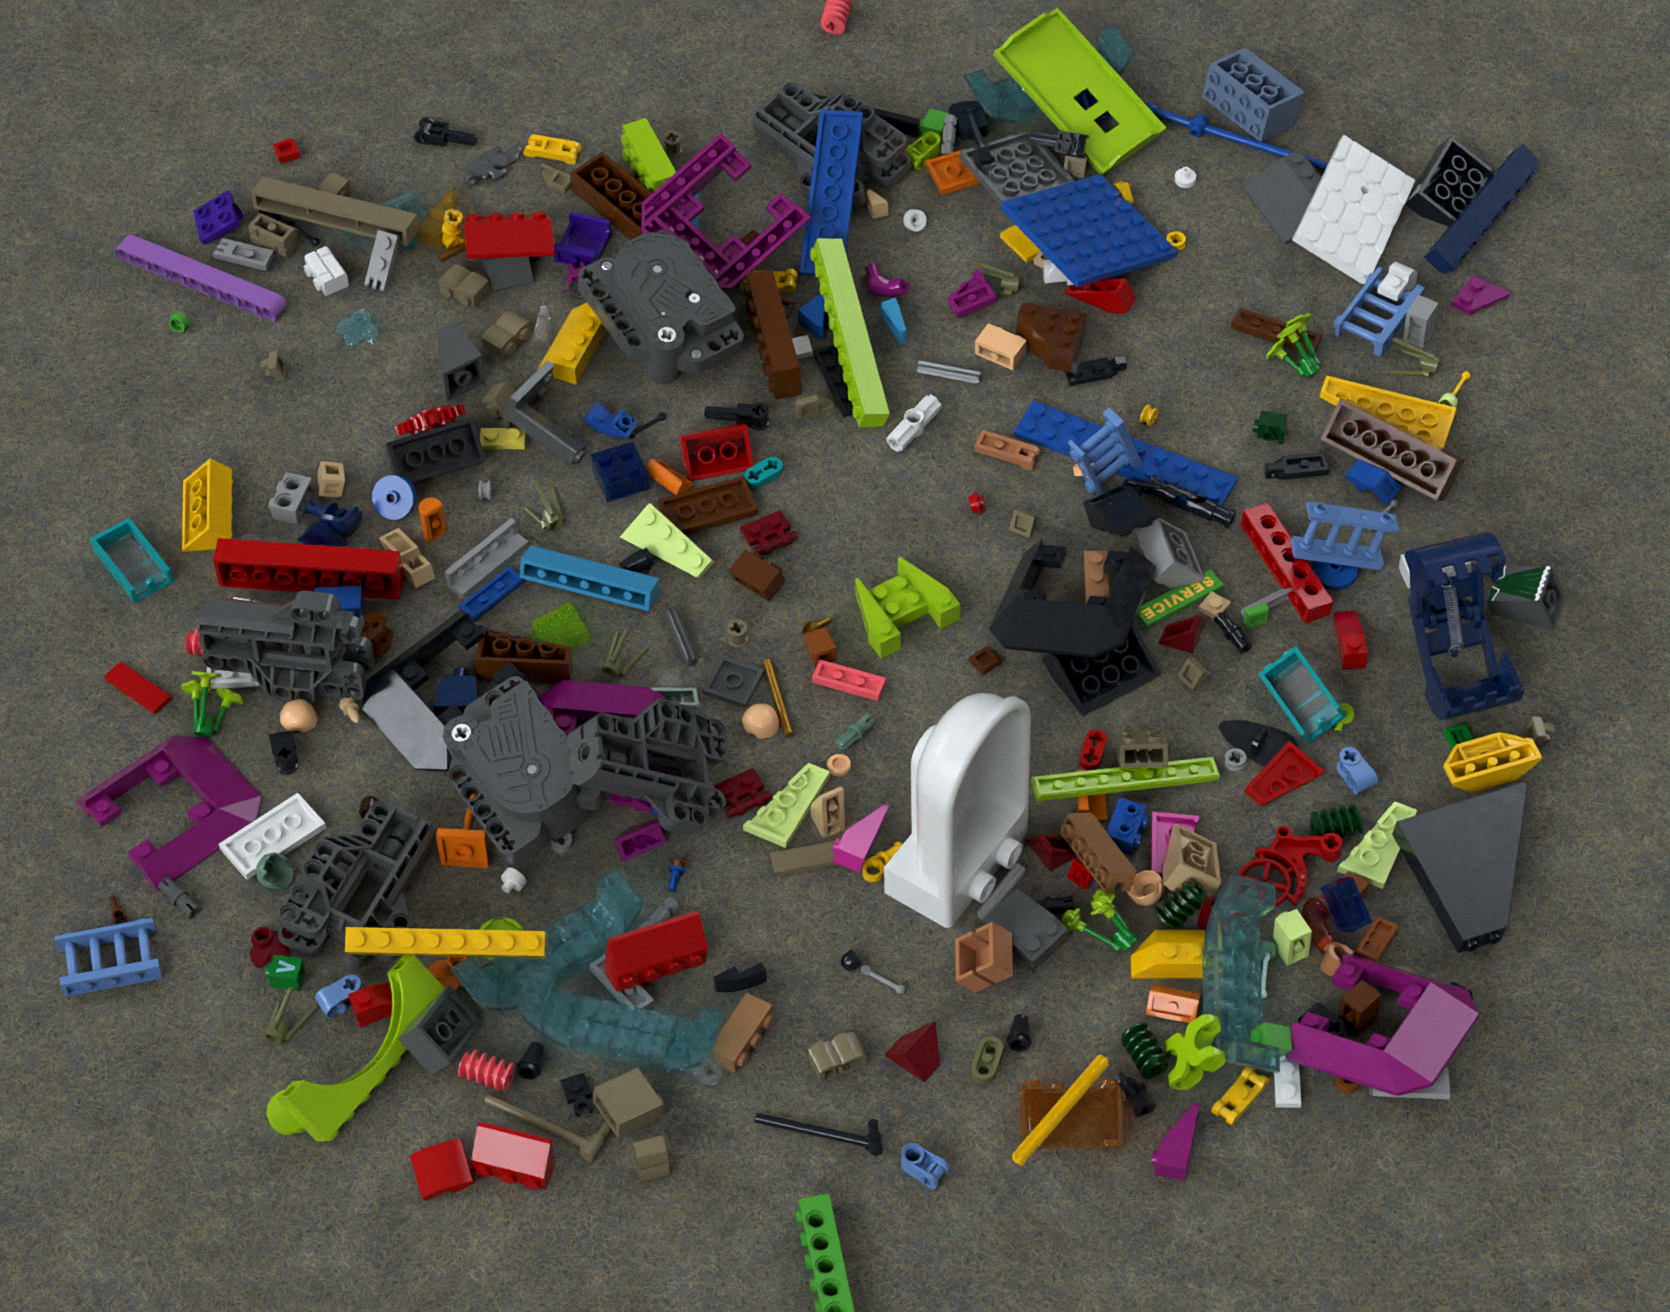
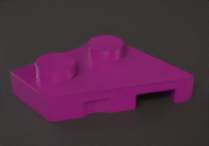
[948,269,997,318]
[1451,275,1510,315]

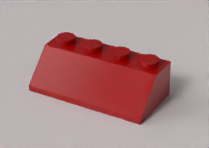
[604,911,708,992]

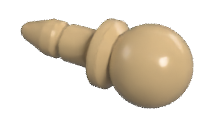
[339,697,360,723]

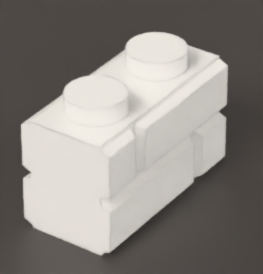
[303,246,349,296]

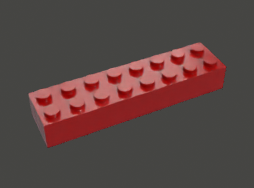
[213,538,404,600]

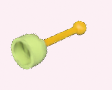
[1438,371,1471,407]

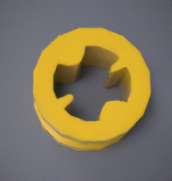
[1166,231,1186,251]
[1140,404,1159,427]

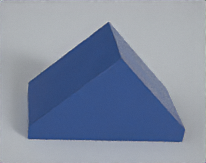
[798,294,825,340]

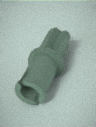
[835,713,876,751]

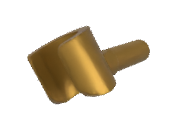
[802,617,832,633]

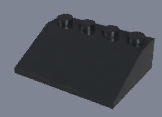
[1405,136,1495,227]
[1042,623,1161,715]

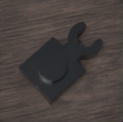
[560,1073,593,1117]

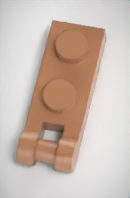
[974,430,1041,470]

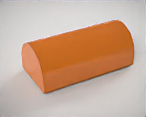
[646,459,694,495]
[419,498,447,543]

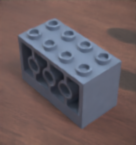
[1202,47,1305,142]

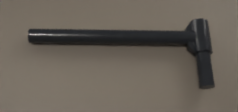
[755,1113,883,1156]

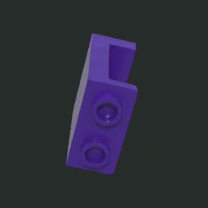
[554,212,612,267]

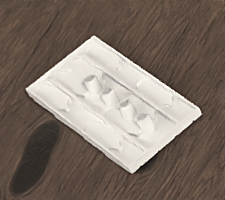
[1292,135,1415,284]

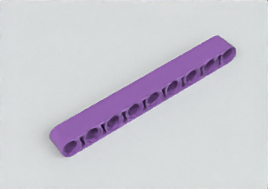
[115,235,287,322]

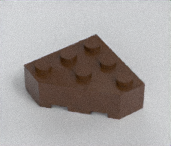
[1016,302,1087,372]

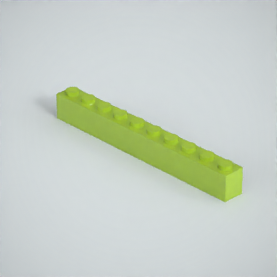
[810,239,890,427]

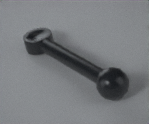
[287,221,320,246]
[628,412,666,439]

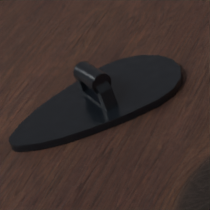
[1219,720,1298,767]

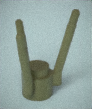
[972,261,1020,296]
[1389,337,1440,377]
[524,480,565,532]
[602,630,649,678]
[264,987,319,1044]

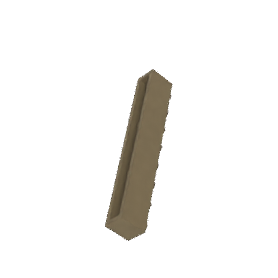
[251,176,419,246]

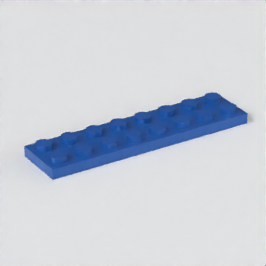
[799,109,864,276]

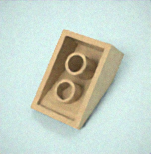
[1162,823,1221,897]

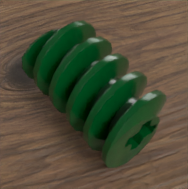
[1310,804,1364,837]
[1153,877,1209,929]
[1121,1022,1168,1079]

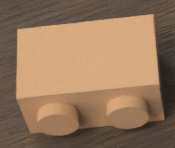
[975,323,1027,370]

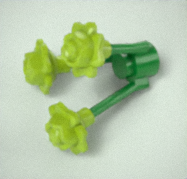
[1061,889,1139,952]

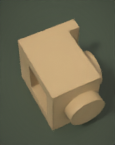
[317,461,345,497]

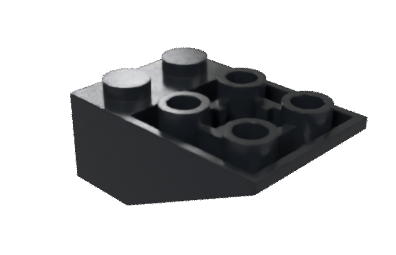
[1083,485,1159,537]

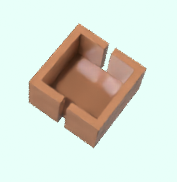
[955,922,1013,992]

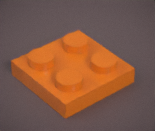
[925,149,980,195]

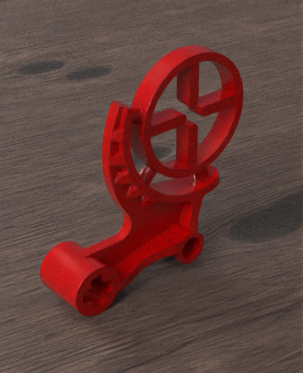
[1237,826,1342,909]

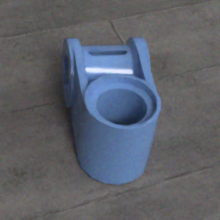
[1337,747,1378,795]
[315,975,363,1019]
[901,1143,950,1190]

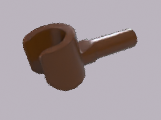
[109,896,127,925]

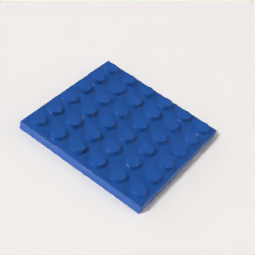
[1000,174,1178,287]

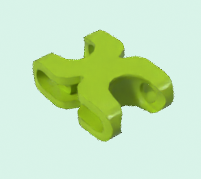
[1164,1014,1226,1090]

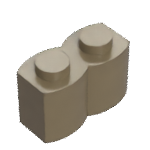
[438,264,490,307]
[481,310,531,359]
[808,1032,866,1082]
[633,1135,674,1183]

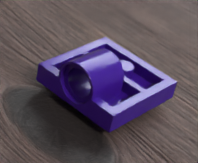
[193,190,243,245]

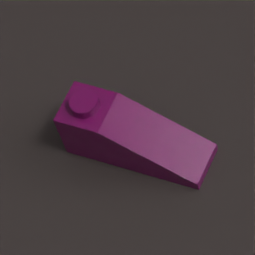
[1151,1103,1200,1181]

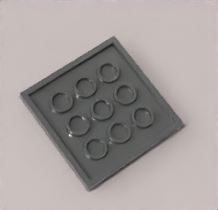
[959,130,1075,206]

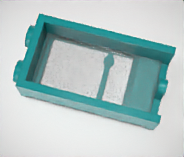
[90,518,174,604]
[1258,646,1347,743]

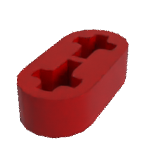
[1080,730,1107,771]

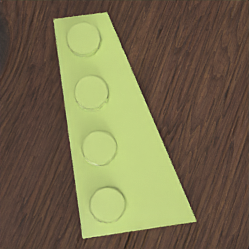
[620,503,714,578]
[743,763,830,848]
[1337,802,1417,889]

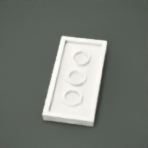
[219,793,326,880]

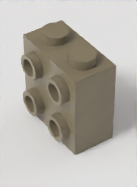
[1116,727,1168,768]
[593,1067,665,1139]

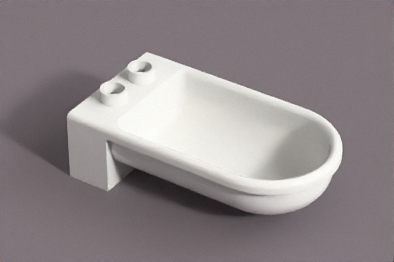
[884,693,1031,928]

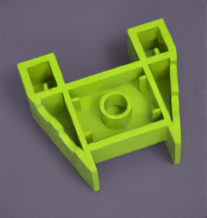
[855,557,960,659]

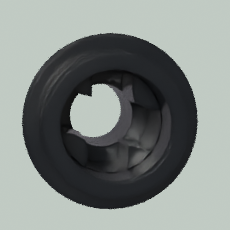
[619,547,654,572]
[1006,1014,1031,1052]
[517,1042,544,1080]

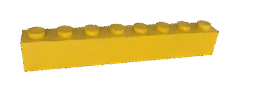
[345,927,548,959]

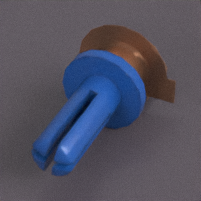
[668,851,689,892]

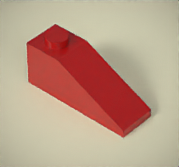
[1065,279,1137,314]
[1333,611,1368,670]
[348,983,392,1028]

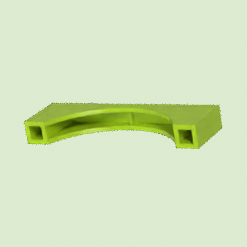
[277,954,444,1142]

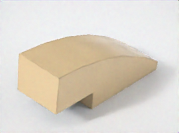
[379,528,435,588]

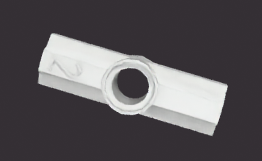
[886,394,942,452]

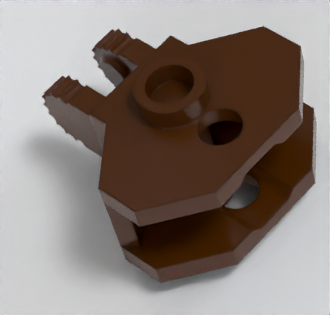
[360,611,394,658]

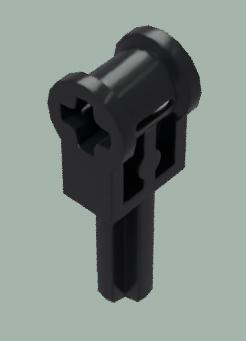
[414,117,477,147]
[1028,130,1089,157]
[704,402,770,431]
[1116,1072,1156,1117]

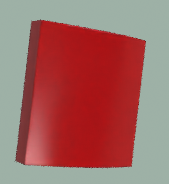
[409,1138,475,1201]

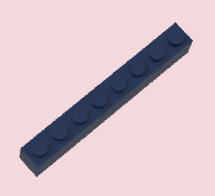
[1424,144,1541,274]

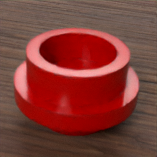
[968,491,986,514]

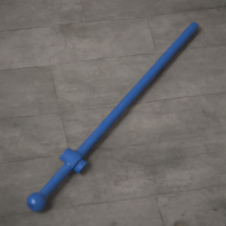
[1145,102,1328,171]

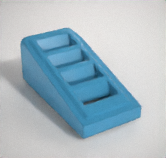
[881,298,906,345]

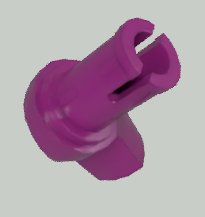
[865,263,909,298]

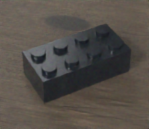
[384,417,486,484]

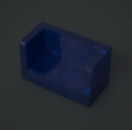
[1320,877,1372,933]

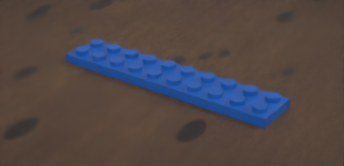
[1014,401,1238,507]

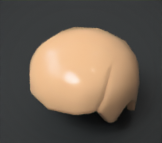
[280,699,318,734]
[742,704,780,739]
[1126,870,1165,906]

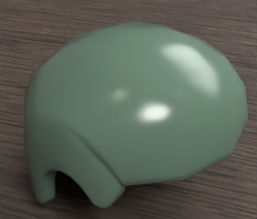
[256,852,294,890]

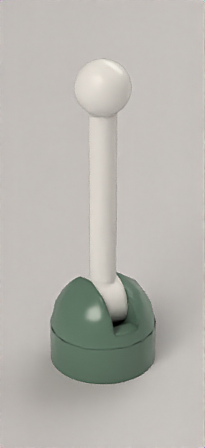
[1257,941,1277,999]

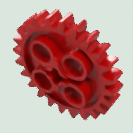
[394,404,467,436]

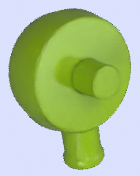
[1334,703,1354,732]

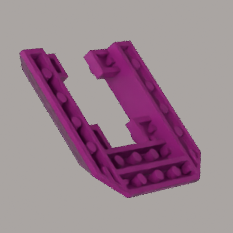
[641,133,811,289]
[540,680,666,812]
[75,736,261,891]
[1285,955,1479,1096]

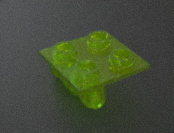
[530,601,593,651]

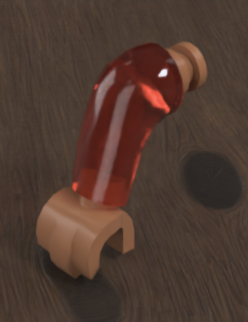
[1301,893,1354,976]

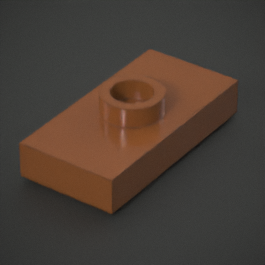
[1354,916,1399,962]

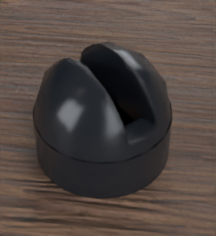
[841,949,862,971]

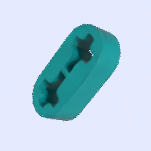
[744,457,783,489]

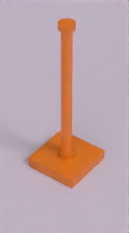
[436,793,490,868]

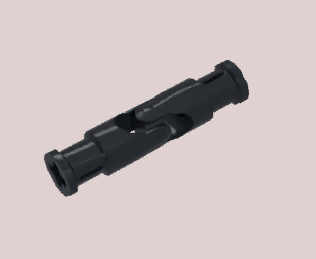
[1145,475,1236,529]

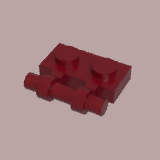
[740,510,798,555]
[714,768,772,818]

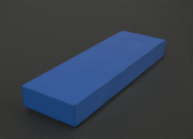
[458,566,525,622]

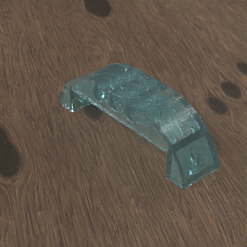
[1202,875,1280,1073]

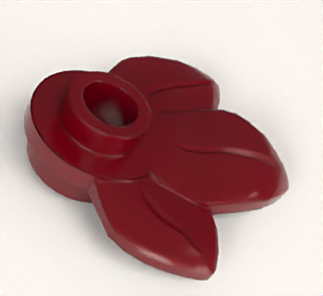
[249,927,294,968]

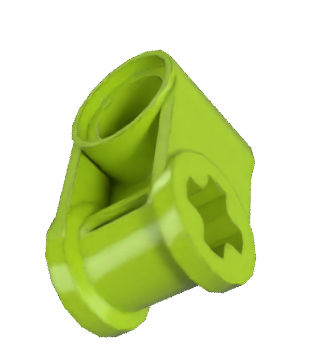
[903,132,941,171]

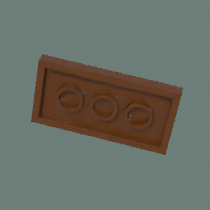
[658,476,758,535]

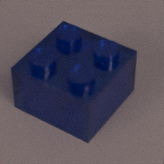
[591,442,649,503]

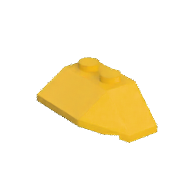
[1443,732,1542,793]
[1131,930,1231,978]

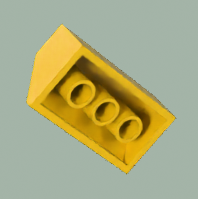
[537,302,611,385]
[182,458,233,552]

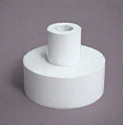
[1175,167,1196,188]
[903,209,927,231]
[501,867,527,893]

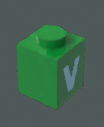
[265,955,305,991]

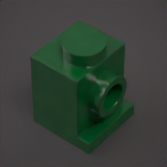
[1253,411,1288,444]

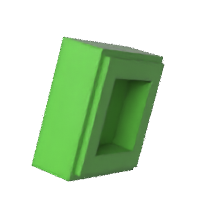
[1243,603,1269,628]

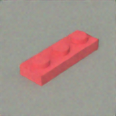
[812,660,886,701]

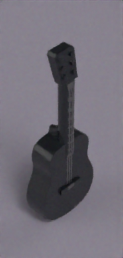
[949,101,993,165]

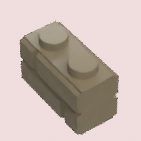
[248,213,299,258]

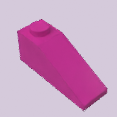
[832,805,889,873]

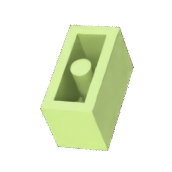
[1272,909,1312,966]

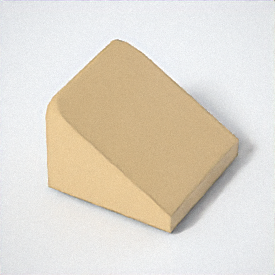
[867,190,888,219]

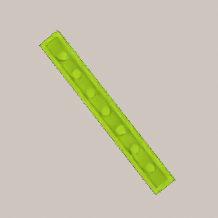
[1031,757,1220,801]

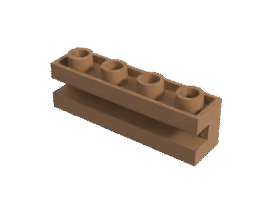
[1060,812,1137,893]

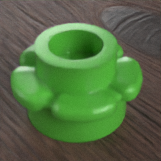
[169,312,190,333]

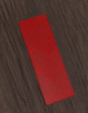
[104,661,171,715]

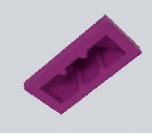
[614,821,666,862]

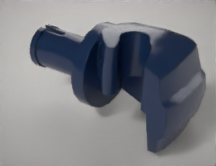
[304,499,363,538]

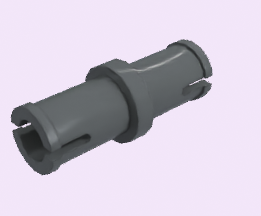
[158,876,201,919]

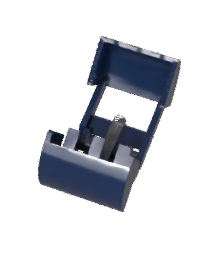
[1404,532,1524,720]

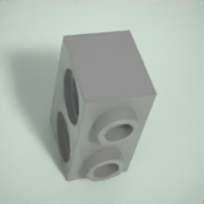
[1403,295,1438,348]
[269,472,314,524]

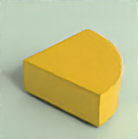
[1114,181,1134,204]

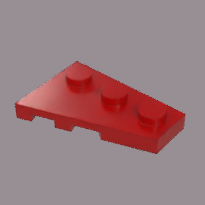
[1243,741,1326,807]

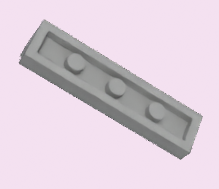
[445,518,529,599]

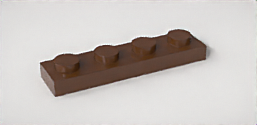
[1231,308,1322,355]

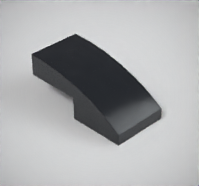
[713,963,767,993]

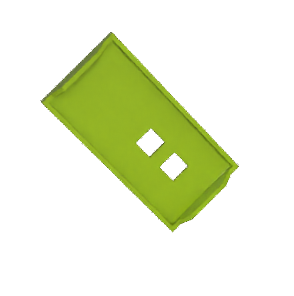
[993,8,1166,176]

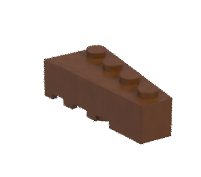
[475,627,573,683]

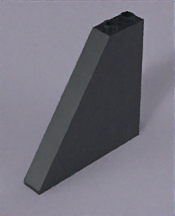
[1392,782,1527,953]

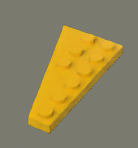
[1320,375,1457,449]

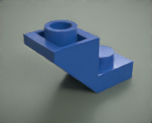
[583,401,639,439]
[1345,459,1402,504]

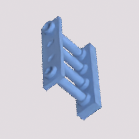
[1333,267,1425,357]
[1067,407,1142,495]
[1290,501,1399,570]
[55,918,162,997]

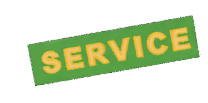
[1136,569,1224,629]

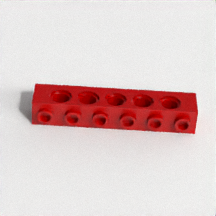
[1240,503,1333,624]

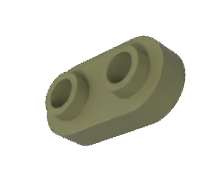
[971,1036,1003,1084]

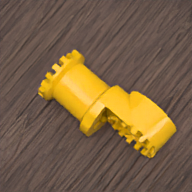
[441,209,464,249]
[862,842,903,882]

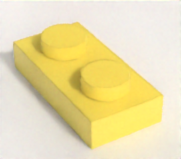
[480,428,526,450]

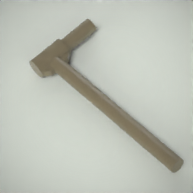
[484,1094,612,1162]

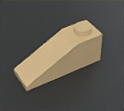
[810,786,845,838]

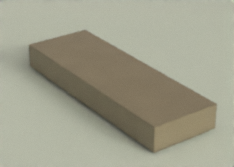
[769,841,839,877]

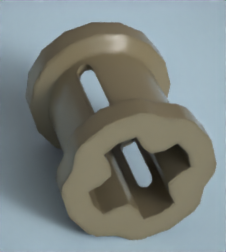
[663,131,683,158]
[727,619,748,648]

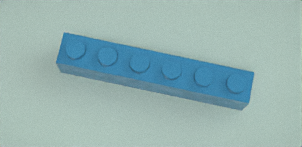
[520,545,660,611]

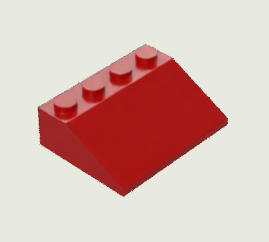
[463,211,555,259]

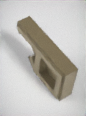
[540,164,571,194]
[795,394,837,419]

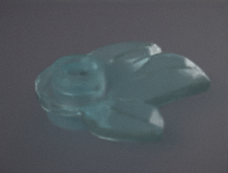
[336,310,378,348]

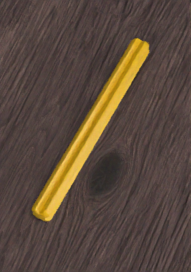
[1012,1054,1109,1166]

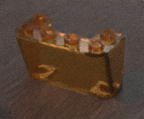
[1019,1079,1123,1149]

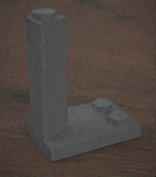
[500,360,586,465]

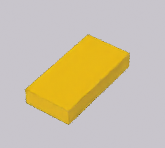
[1000,225,1040,263]

